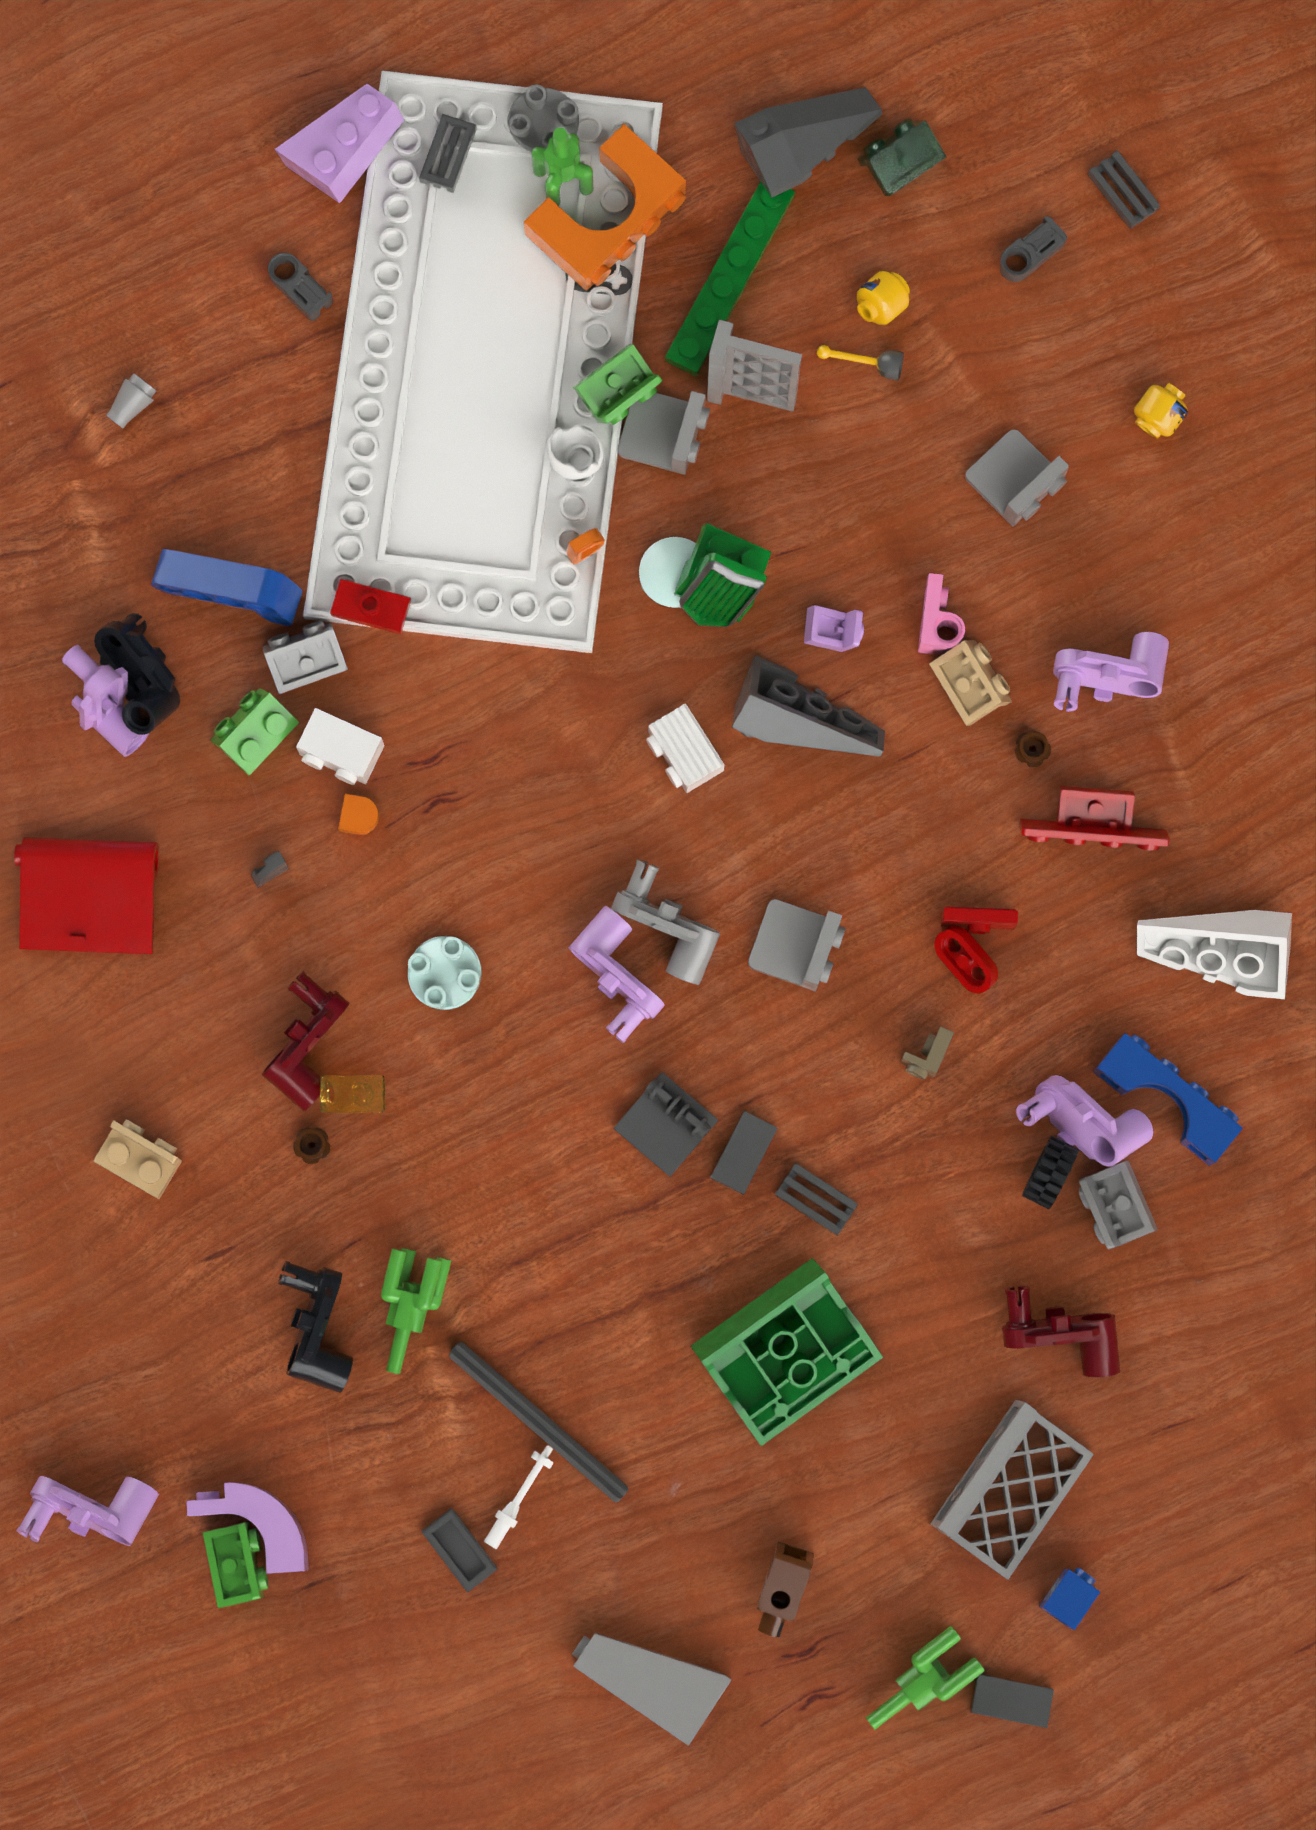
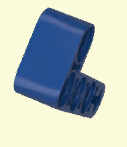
[151,549,303,626]

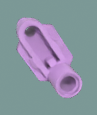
[1053,632,1169,712]
[62,645,149,757]
[568,906,665,1043]
[1016,1075,1153,1167]
[16,1476,159,1546]

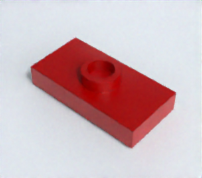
[330,579,411,635]
[940,906,1018,934]

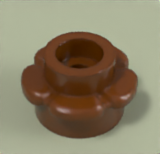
[1015,731,1051,767]
[293,1127,330,1164]

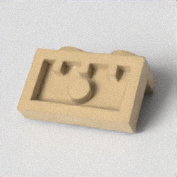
[929,640,1012,726]
[93,1119,182,1199]

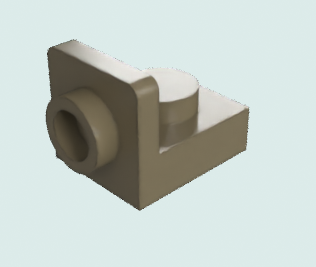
[901,1027,954,1080]

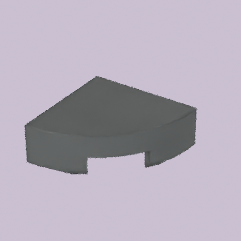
[251,851,289,888]

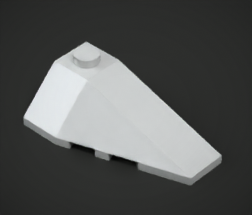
[1137,910,1292,999]

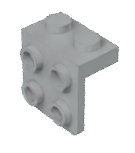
[618,391,710,475]
[965,429,1069,527]
[748,899,846,992]

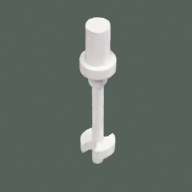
[484,1445,554,1549]

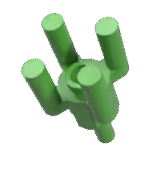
[531,128,594,206]
[381,1248,452,1374]
[865,1626,985,1730]

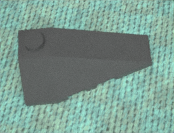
[734,87,882,198]
[732,655,885,757]

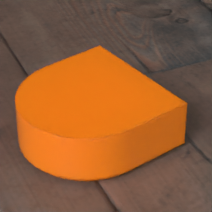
[567,528,605,564]
[338,794,379,835]

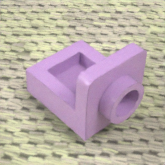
[804,605,864,652]

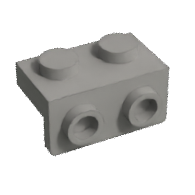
[1079,1160,1158,1250]

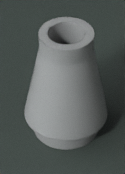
[106,373,156,428]

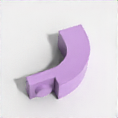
[187,1483,309,1574]

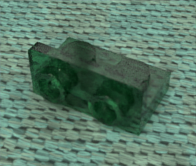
[858,118,947,196]

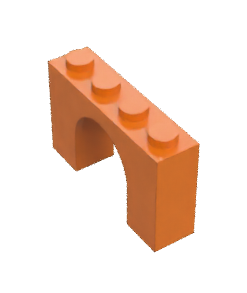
[524,124,686,291]

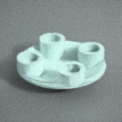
[639,537,696,608]
[408,936,482,1010]

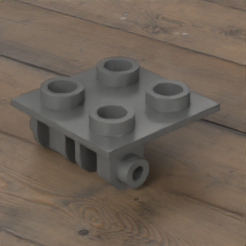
[613,1072,719,1177]

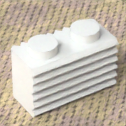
[646,704,725,793]

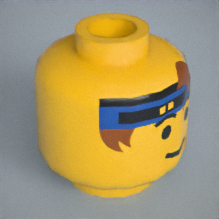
[856,271,910,325]
[1134,383,1188,439]

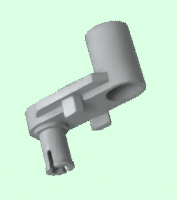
[611,859,720,985]

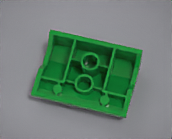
[690,1258,883,1446]

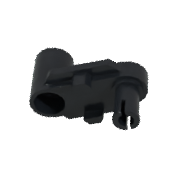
[94,613,180,735]
[278,1261,353,1393]

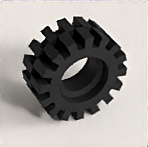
[1022,1136,1079,1209]

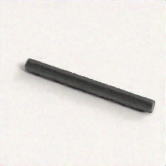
[449,1342,628,1502]

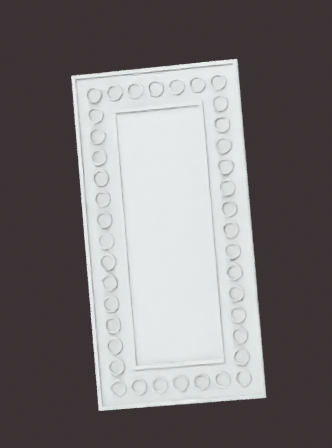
[303,71,663,653]

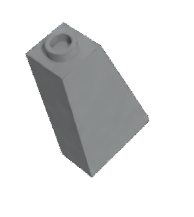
[572,1632,731,1746]

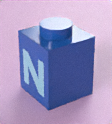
[1039,1567,1100,1630]

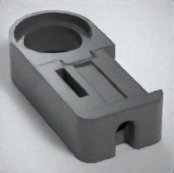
[999,216,1067,282]
[268,253,333,321]

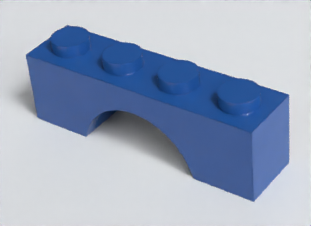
[1093,1033,1243,1166]

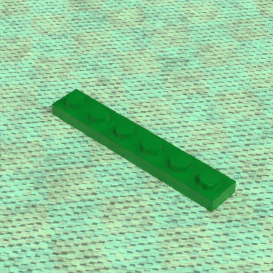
[665,181,795,377]

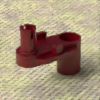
[262,971,350,1111]
[1002,1286,1120,1377]

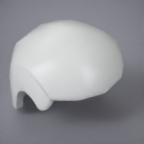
[548,425,604,480]

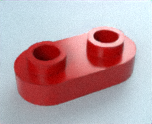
[934,926,998,994]

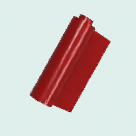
[14,837,159,954]

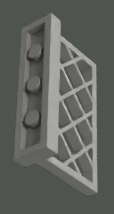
[707,320,802,411]
[930,1400,1094,1580]

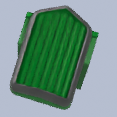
[674,523,772,627]

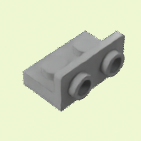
[262,621,348,694]

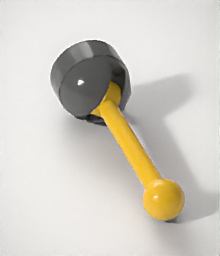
[817,345,904,381]

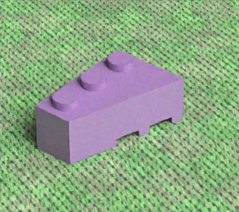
[275,84,404,203]

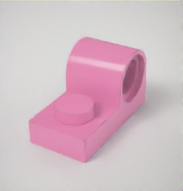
[918,573,965,655]

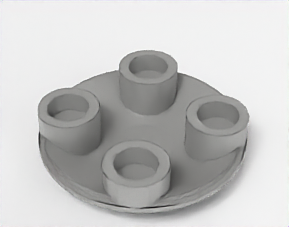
[508,84,579,152]

